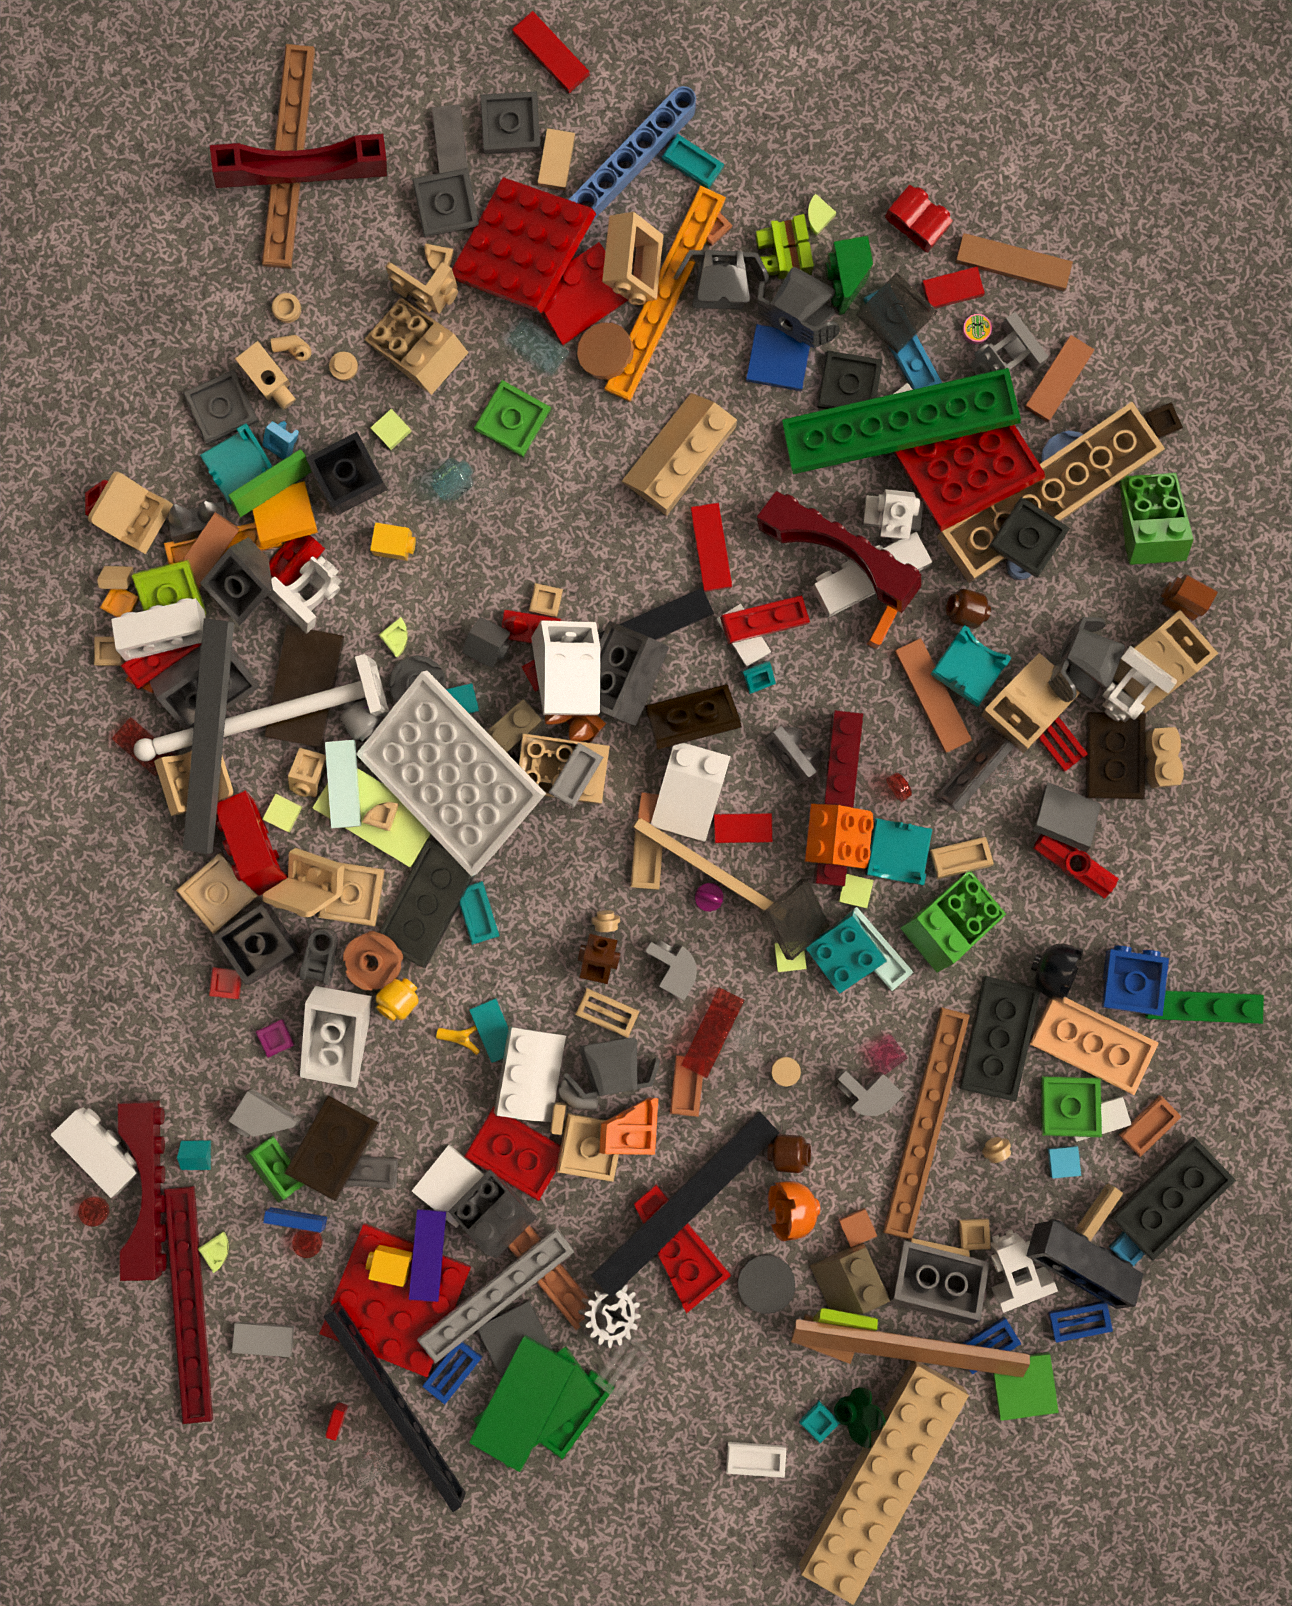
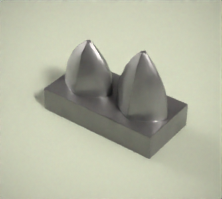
[168,501,229,544]
[763,726,823,786]

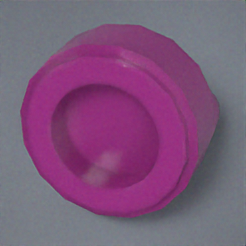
[695,883,724,912]

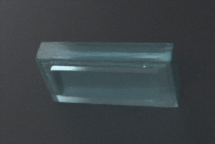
[508,317,570,375]

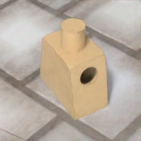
[235,341,296,410]

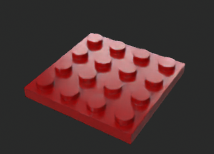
[452,177,596,314]
[893,425,1045,532]
[319,1223,471,1377]

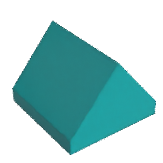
[741,661,776,694]
[177,1140,211,1170]

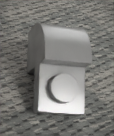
[645,939,697,1001]
[835,1069,904,1116]

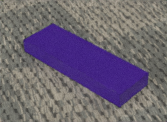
[409,1209,447,1302]

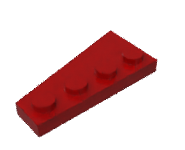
[634,1184,731,1314]

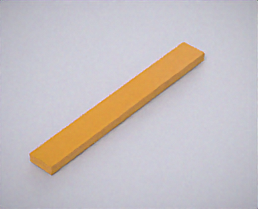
[604,186,726,402]

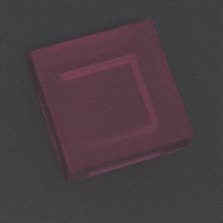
[867,1034,908,1075]

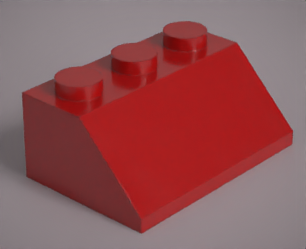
[540,242,628,345]

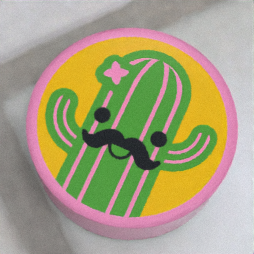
[962,314,992,345]

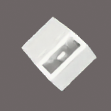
[531,621,600,715]

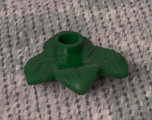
[834,1387,886,1448]

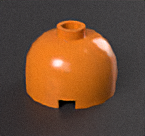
[768,1181,820,1241]

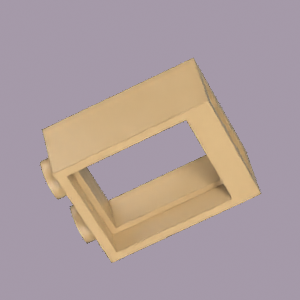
[602,212,663,305]

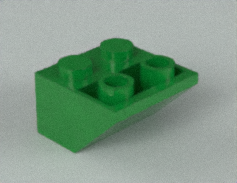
[825,236,873,315]

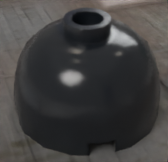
[1031,943,1083,1004]

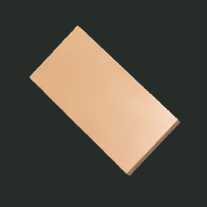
[1029,997,1159,1095]

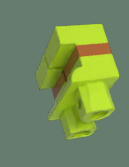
[755,214,814,279]

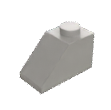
[229,1089,302,1137]

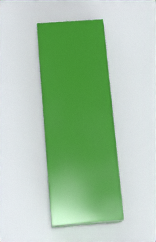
[228,449,312,517]

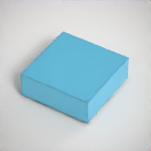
[1047,1145,1081,1179]

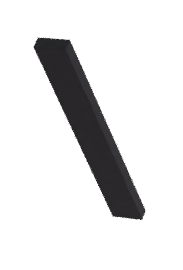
[591,1112,780,1298]
[324,1301,466,1512]

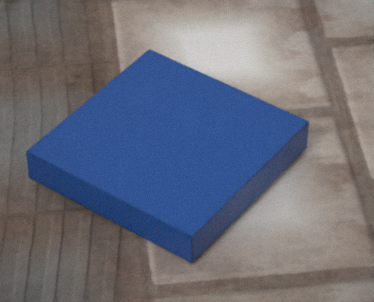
[746,324,810,391]

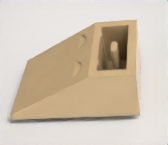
[364,298,469,395]
[1113,610,1219,713]
[981,653,1080,754]
[519,734,610,805]

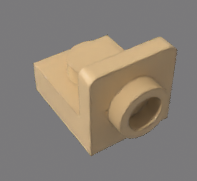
[288,748,326,797]

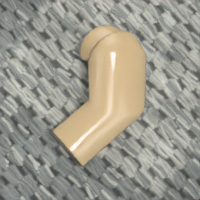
[271,335,311,361]

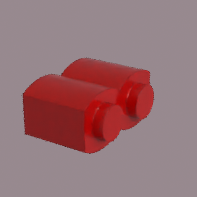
[885,185,953,253]

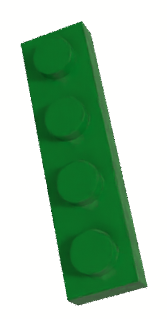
[1145,990,1264,1024]

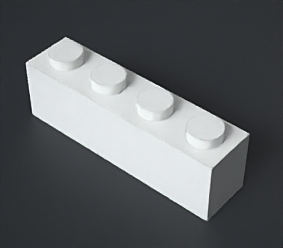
[812,532,932,618]

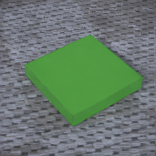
[474,380,551,458]
[1041,1077,1102,1138]
[993,1352,1059,1421]

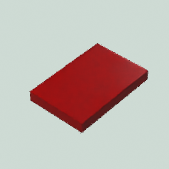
[464,1106,561,1201]

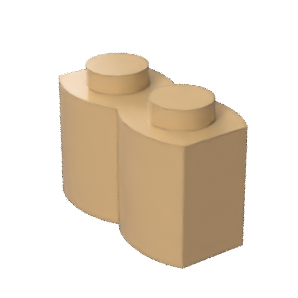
[1145,727,1184,788]

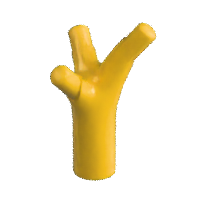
[436,1025,480,1055]

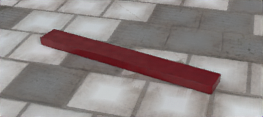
[164,1186,213,1424]

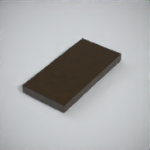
[265,625,344,748]

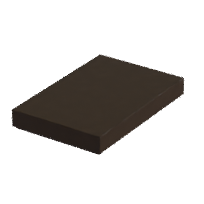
[645,684,742,750]
[1086,712,1146,800]
[285,1095,380,1201]

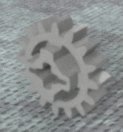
[579,1284,641,1348]

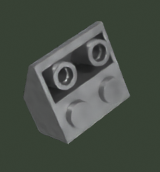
[448,1170,537,1258]

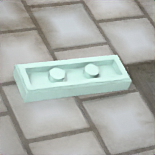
[325,740,361,829]
[837,907,914,991]

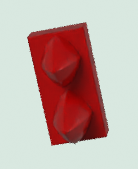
[502,610,561,644]

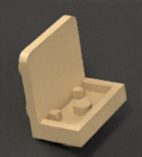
[385,262,458,314]
[88,471,173,554]
[154,751,233,816]
[263,848,344,917]

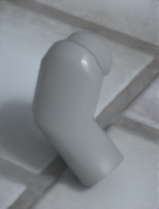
[559,1080,598,1110]

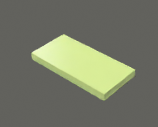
[313,768,432,868]

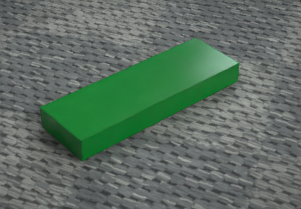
[540,1369,615,1460]

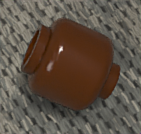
[946,589,991,629]
[767,1134,811,1173]

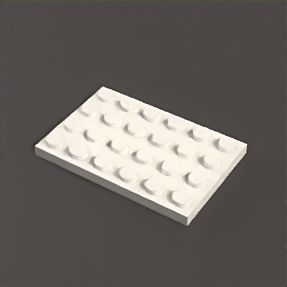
[356,671,546,876]

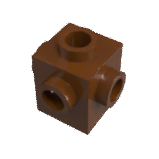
[577,934,621,984]

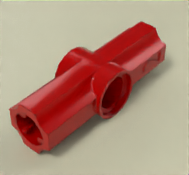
[1032,834,1119,899]

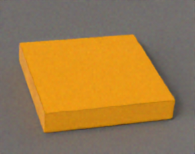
[253,481,318,547]

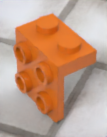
[805,804,873,869]

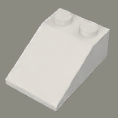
[651,743,731,842]
[300,986,372,1088]

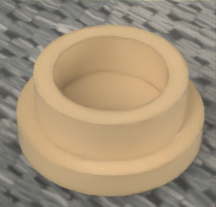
[329,352,358,381]
[591,910,620,932]
[982,1137,1011,1163]

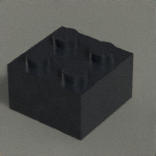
[306,432,388,516]
[213,904,300,985]

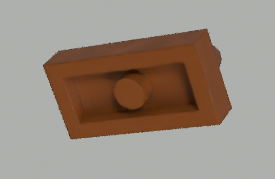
[545,715,606,743]

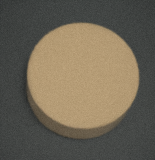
[272,293,301,323]
[771,1057,801,1086]

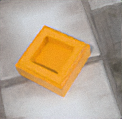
[100,589,140,617]

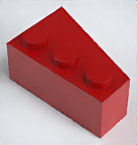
[216,790,288,896]

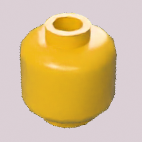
[375,978,419,1022]

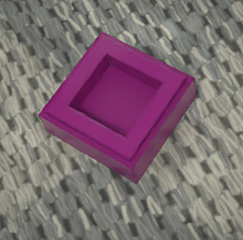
[256,1019,295,1058]

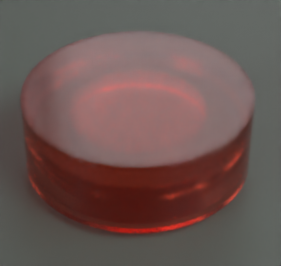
[886,772,912,802]
[78,1196,110,1227]
[292,1229,323,1258]

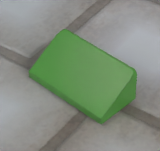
[245,1136,304,1203]

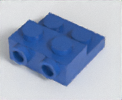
[1102,945,1169,1016]

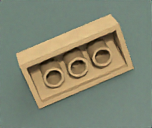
[622,393,737,516]

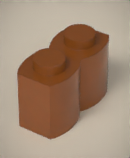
[1160,574,1218,621]

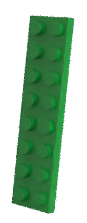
[782,368,1021,474]

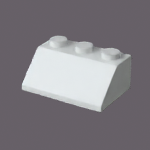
[494,1026,566,1122]

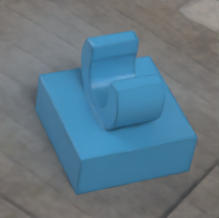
[262,421,299,460]

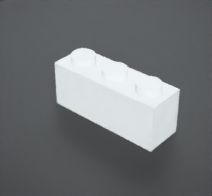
[111,598,206,661]
[51,1107,140,1198]

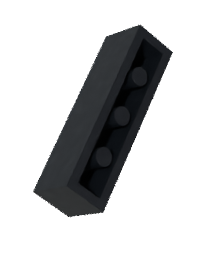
[1026,1219,1143,1309]

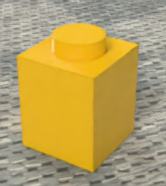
[370,522,416,561]
[366,1245,413,1287]

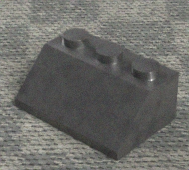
[600,621,669,726]
[149,646,260,730]
[887,1241,990,1325]

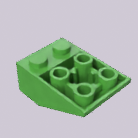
[1120,473,1194,565]
[900,871,1006,973]

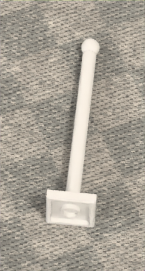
[134,654,389,761]

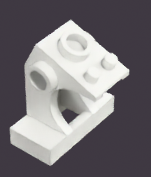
[863,489,923,540]
[267,556,342,634]
[1102,646,1177,722]
[990,1230,1058,1313]

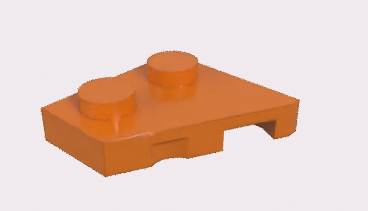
[599,1097,658,1155]

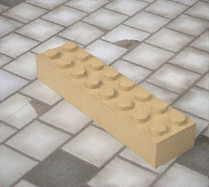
[937,402,1165,583]
[799,1361,969,1605]

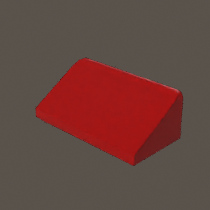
[269,535,325,586]

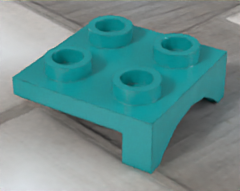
[200,423,273,505]
[930,625,1012,707]
[865,818,932,885]
[805,911,887,994]

